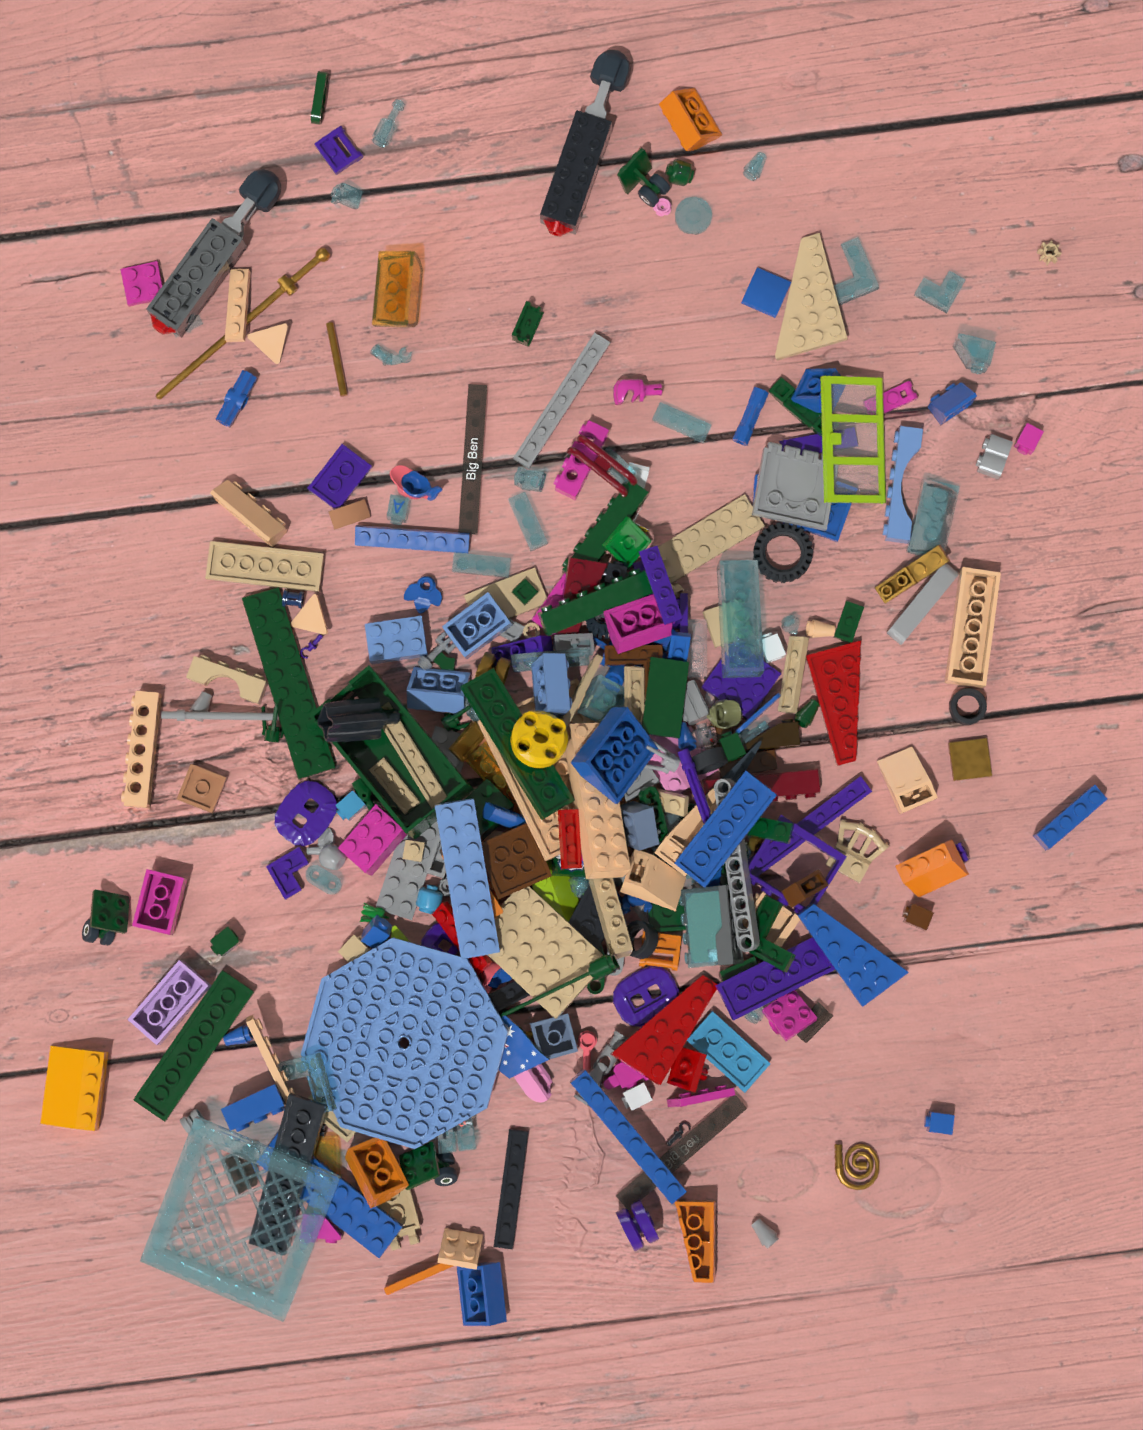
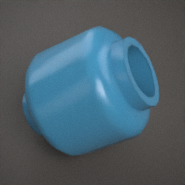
[416,884,443,914]

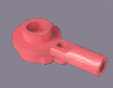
[578,1031,597,1070]

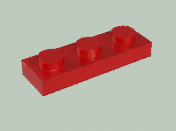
[558,809,582,869]

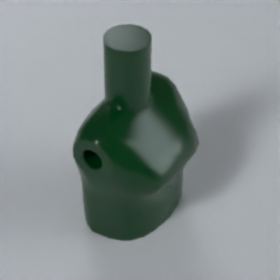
[351,778,374,811]

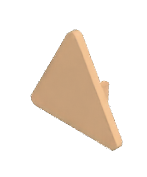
[247,323,288,364]
[290,594,328,635]

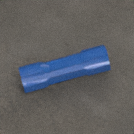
[733,387,769,446]

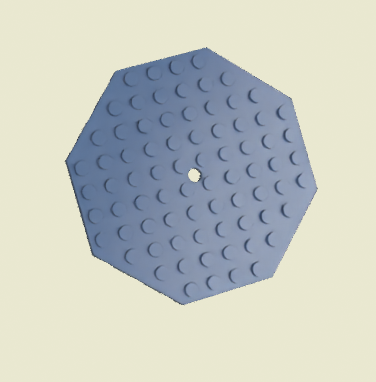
[301,938,509,1149]

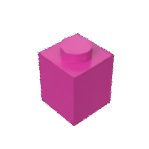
[1014,423,1044,455]

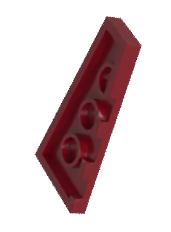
[557,557,607,634]

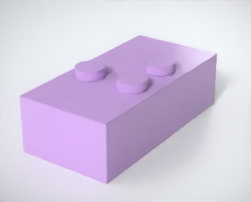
[127,960,212,1045]

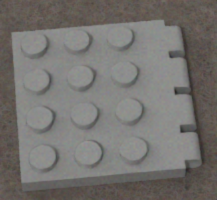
[752,442,838,531]

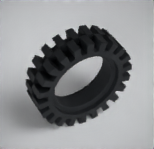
[753,522,813,583]

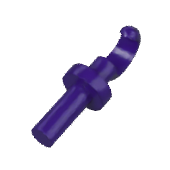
[300,634,323,659]

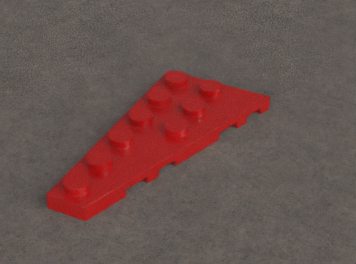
[610,975,717,1085]

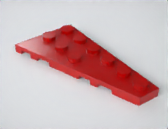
[806,640,861,766]

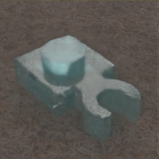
[739,721,769,745]

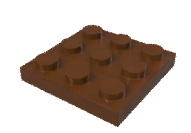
[481,823,552,899]

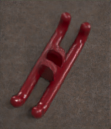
[567,435,638,497]

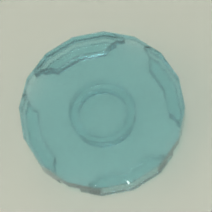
[675,197,712,235]

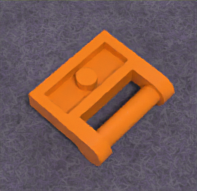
[639,931,682,971]

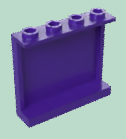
[632,546,683,630]

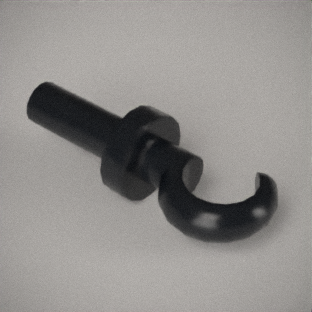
[666,1122,691,1147]

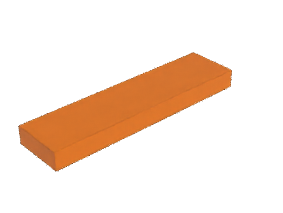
[384,1263,453,1295]

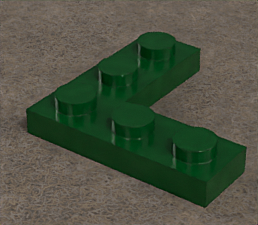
[745,895,796,973]

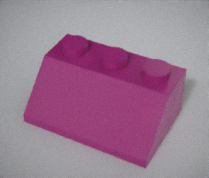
[604,594,672,654]

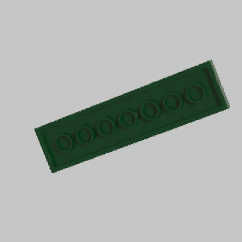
[460,668,575,820]
[133,970,255,1122]

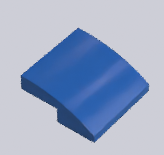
[741,267,791,318]

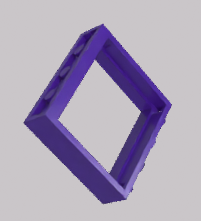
[748,815,847,913]

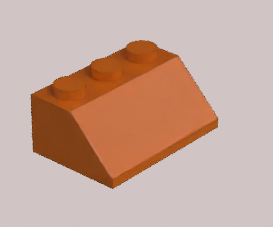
[659,88,722,151]
[895,839,969,897]
[345,1138,409,1209]

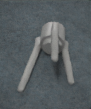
[644,740,680,774]

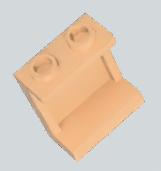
[742,891,800,947]

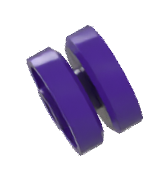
[616,1200,659,1251]

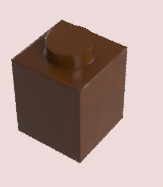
[902,903,934,931]

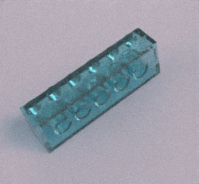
[717,560,764,678]

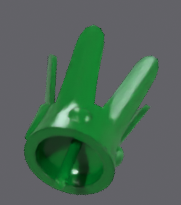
[359,902,389,922]

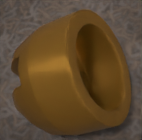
[746,836,763,852]

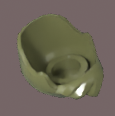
[707,699,742,729]

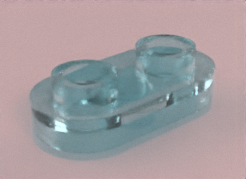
[305,865,342,895]

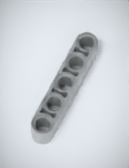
[886,563,959,645]

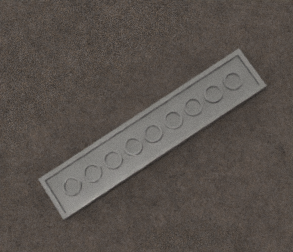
[375,726,465,920]

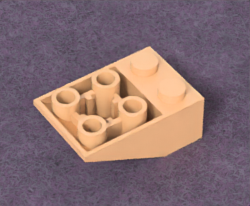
[877,747,938,814]
[620,849,686,911]

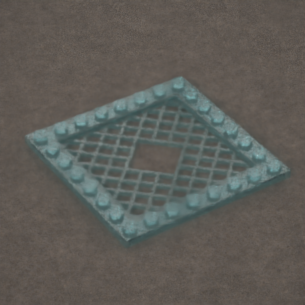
[140,1116,341,1322]

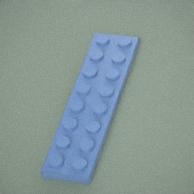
[434,798,500,959]

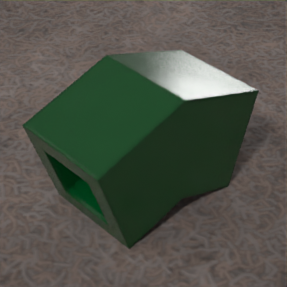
[433,652,456,671]

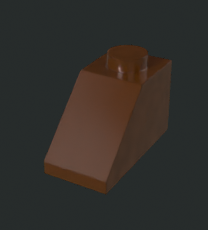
[781,869,829,908]

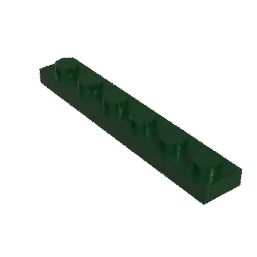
[678,803,794,844]

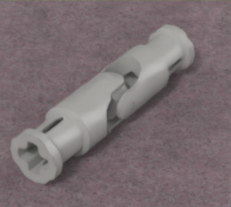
[574,1030,628,1106]

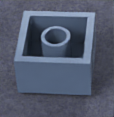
[620,801,659,851]
[530,1014,578,1059]

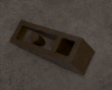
[743,719,800,751]

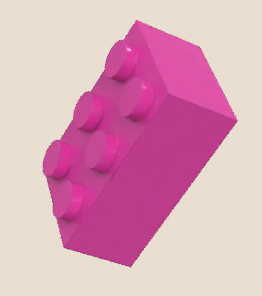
[338,804,407,876]
[132,869,188,935]

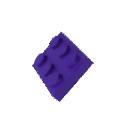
[307,444,373,509]

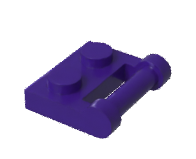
[314,126,363,175]

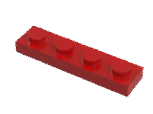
[432,901,492,975]

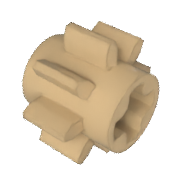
[1037,240,1062,266]

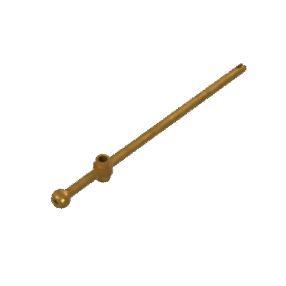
[156,247,330,399]

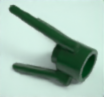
[441,700,479,732]
[261,704,284,743]

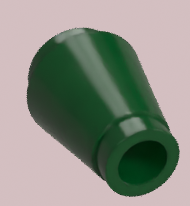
[794,699,820,728]

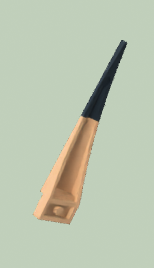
[654,741,762,876]

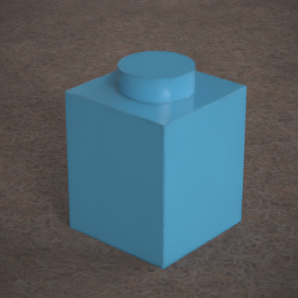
[335,790,367,821]

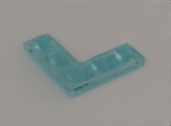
[834,237,879,305]
[278,1052,337,1112]

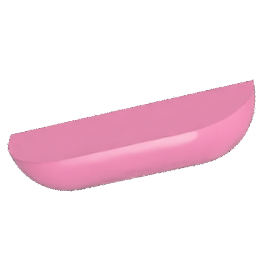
[514,1064,552,1102]

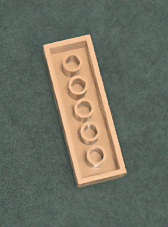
[944,567,1001,688]

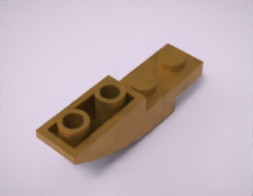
[875,545,951,604]

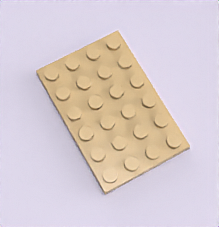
[488,886,603,1019]

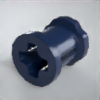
[282,589,304,609]

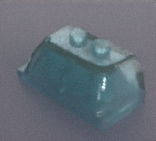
[906,478,960,556]

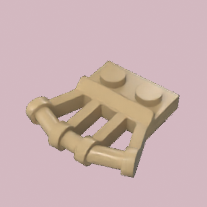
[825,819,889,883]

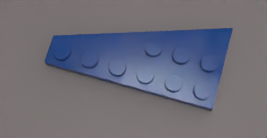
[796,903,909,1007]

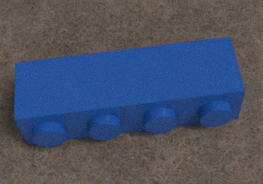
[1033,785,1108,851]

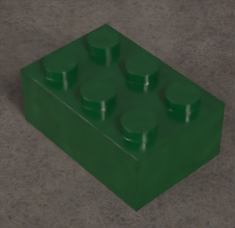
[464,779,514,842]

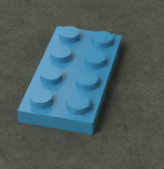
[687,1011,771,1093]

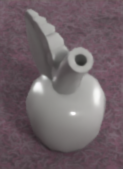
[307,828,346,870]

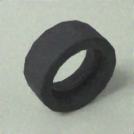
[949,688,987,725]
[692,747,728,775]
[626,920,658,959]

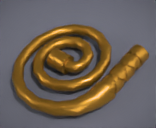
[834,1144,879,1190]

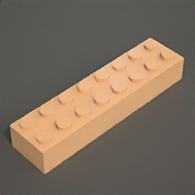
[565,723,631,879]

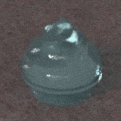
[781,615,800,635]
[744,1007,764,1024]

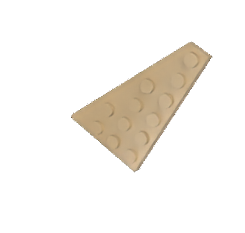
[775,233,848,361]

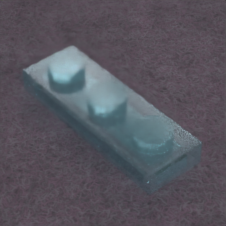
[652,402,712,443]
[508,492,548,552]
[452,552,511,578]

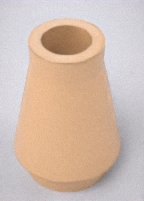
[806,619,835,638]

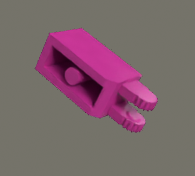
[603,1062,649,1090]

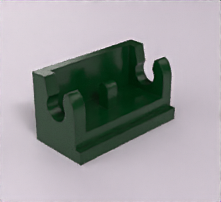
[511,301,544,347]

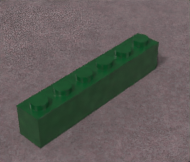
[562,481,649,574]
[537,568,653,636]

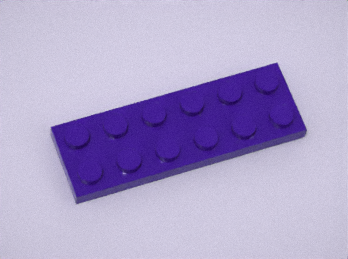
[715,937,835,1021]

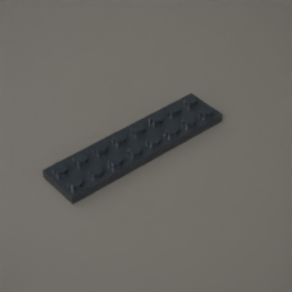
[249,1093,327,1256]

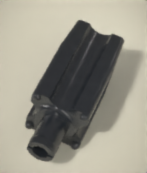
[317,697,400,742]

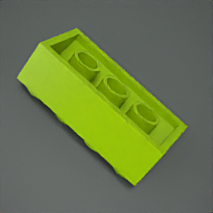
[532,859,579,922]

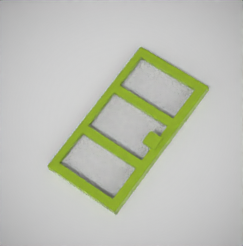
[821,376,886,504]

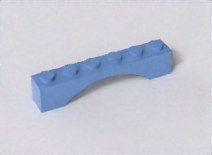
[882,426,923,544]

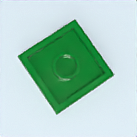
[602,516,652,570]

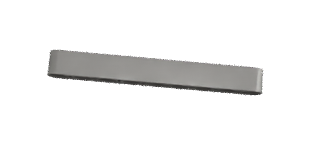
[714,779,760,952]

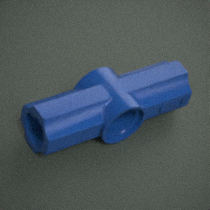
[216,370,257,428]

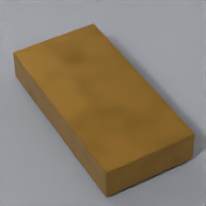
[448,721,485,762]

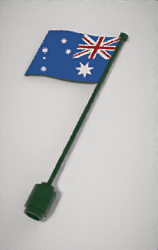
[498,954,619,1079]

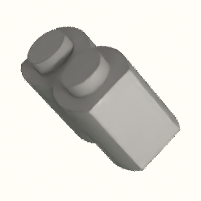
[975,434,1013,479]

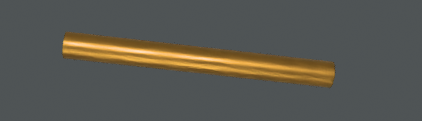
[326,322,348,397]

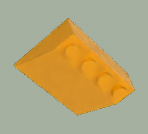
[40,1046,109,1131]

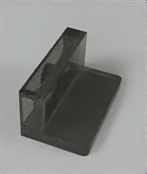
[797,1002,833,1043]

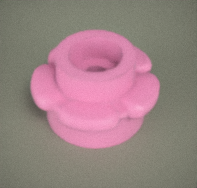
[653,198,672,216]

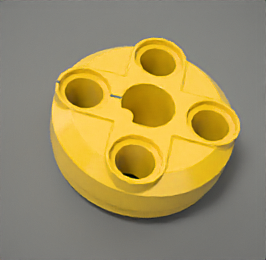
[511,711,568,768]

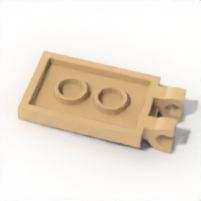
[378,1189,421,1251]

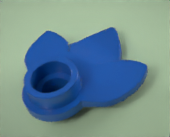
[404,576,442,614]

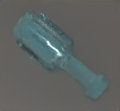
[372,99,405,148]

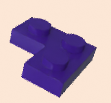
[266,847,309,900]

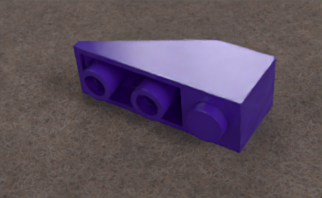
[491,635,554,667]

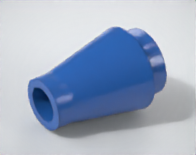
[678,722,697,752]
[223,1025,254,1046]

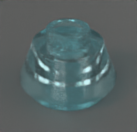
[569,877,590,898]

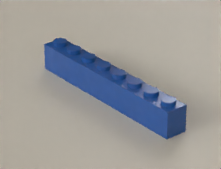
[569,1069,687,1204]

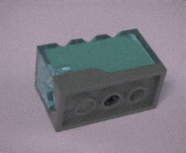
[679,885,744,968]

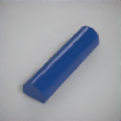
[483,802,526,829]

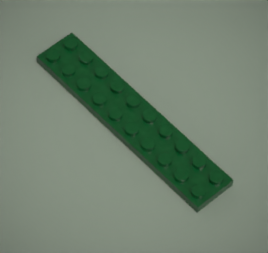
[242,587,335,780]

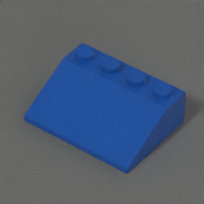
[571,707,658,804]

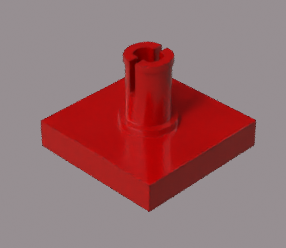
[667,1047,708,1093]

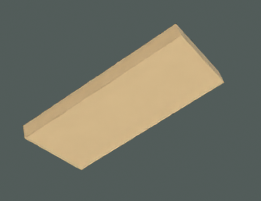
[464,567,546,619]

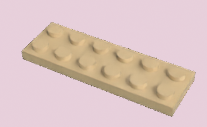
[658,494,765,584]
[205,541,324,592]

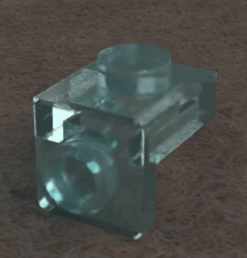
[331,183,363,209]
[514,467,546,492]

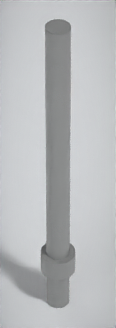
[161,709,278,721]

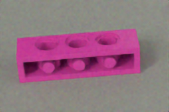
[553,420,609,501]

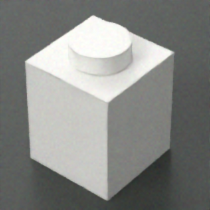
[759,632,786,664]
[621,1082,652,1111]

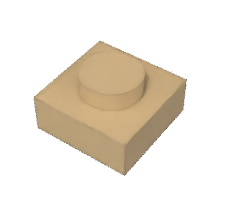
[402,840,425,862]

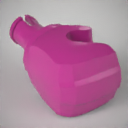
[613,379,662,405]

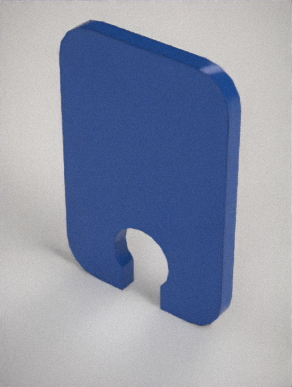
[735,693,781,735]

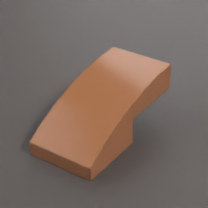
[328,499,371,530]

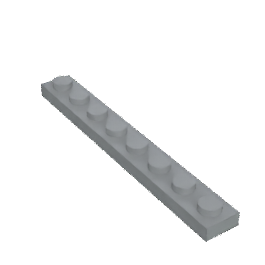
[513,332,610,469]

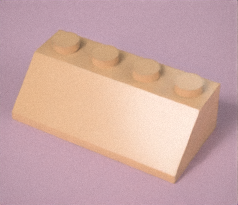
[210,480,287,548]

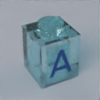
[386,494,410,525]

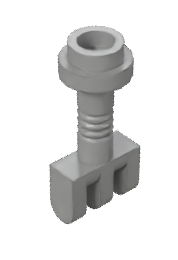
[417,631,456,670]

